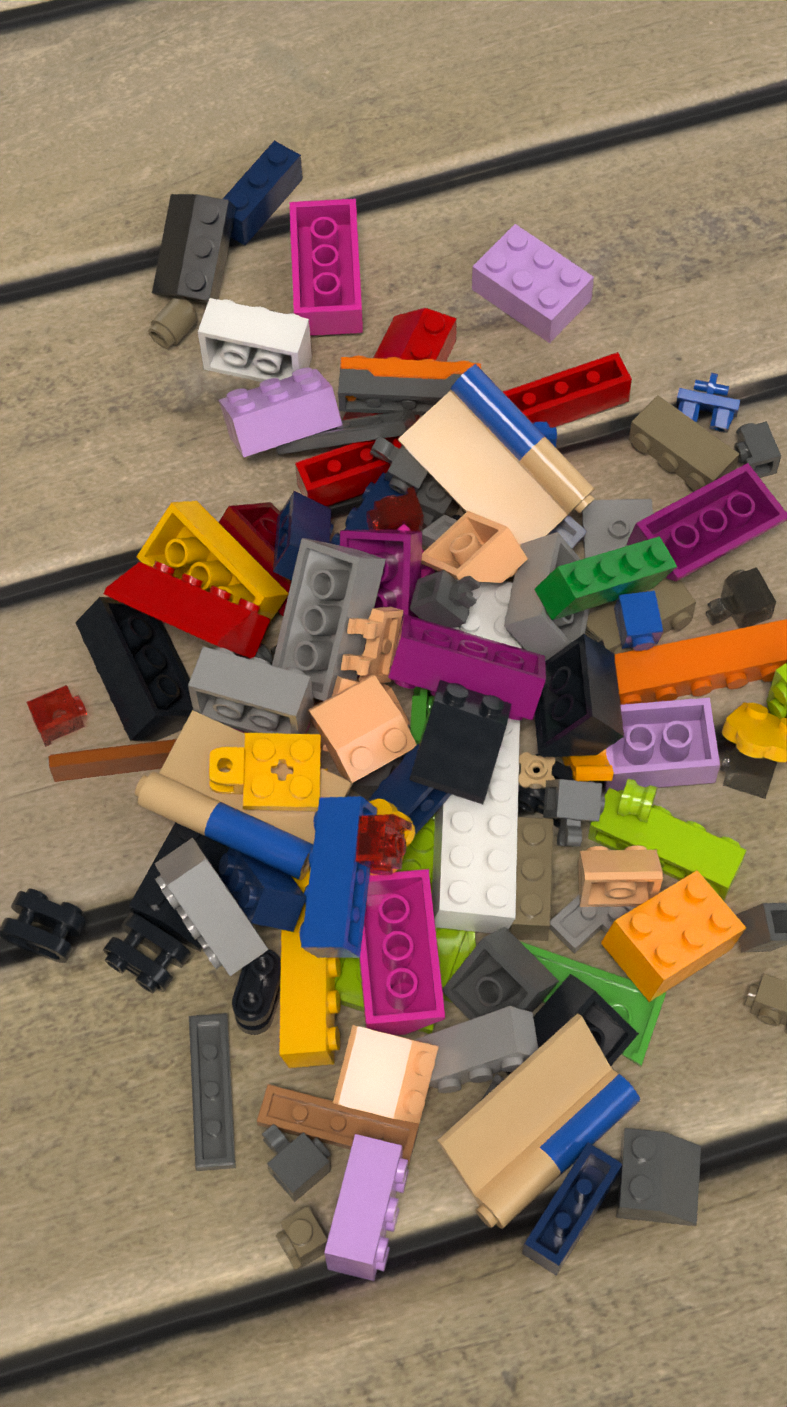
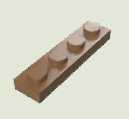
[257,1084,419,1165]

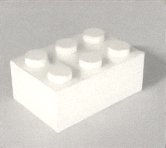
[198,298,312,382]

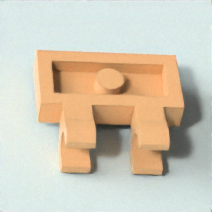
[340,607,403,683]

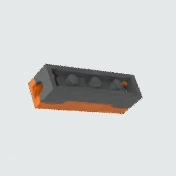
[338,356,481,415]

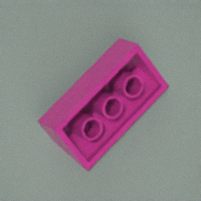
[359,869,445,1035]

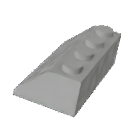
[272,538,386,701]

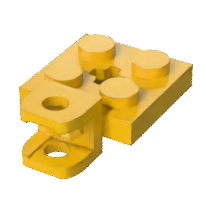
[209,733,321,811]

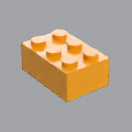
[601,870,746,1002]

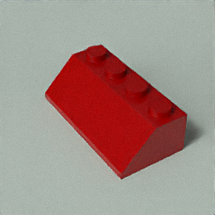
[342,308,457,421]
[103,561,271,658]

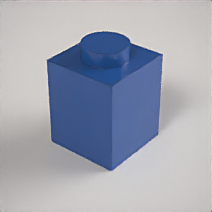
[614,591,663,651]

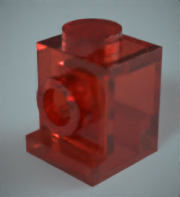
[366,487,424,531]
[26,685,87,747]
[355,814,412,875]

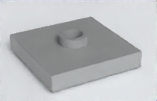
[582,499,653,559]

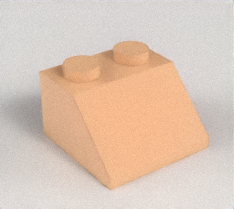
[421,511,528,583]
[308,674,417,783]
[578,846,663,907]
[333,1025,439,1124]

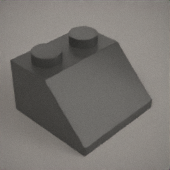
[442,927,559,1020]
[616,1128,701,1226]

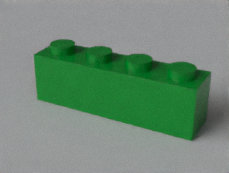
[534,536,677,620]

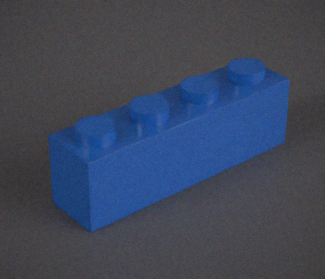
[299,796,377,958]

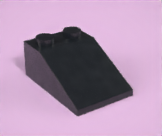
[409,680,512,805]

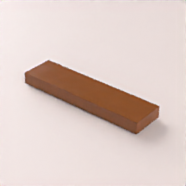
[48,739,177,782]

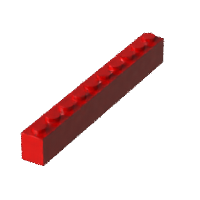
[295,352,632,506]

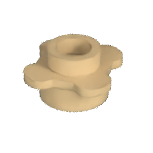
[518,752,555,789]

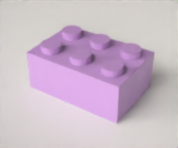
[472,224,594,343]
[219,368,342,457]
[604,698,720,792]
[324,1134,409,1281]

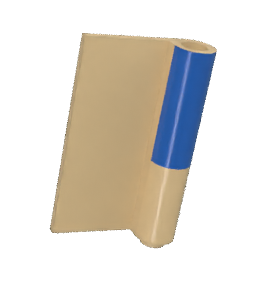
[398,364,595,547]
[135,710,353,880]
[437,1013,640,1229]

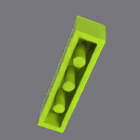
[588,788,747,901]

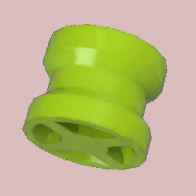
[617,778,657,823]

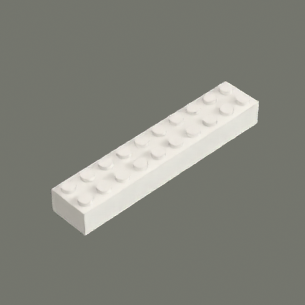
[432,579,522,933]

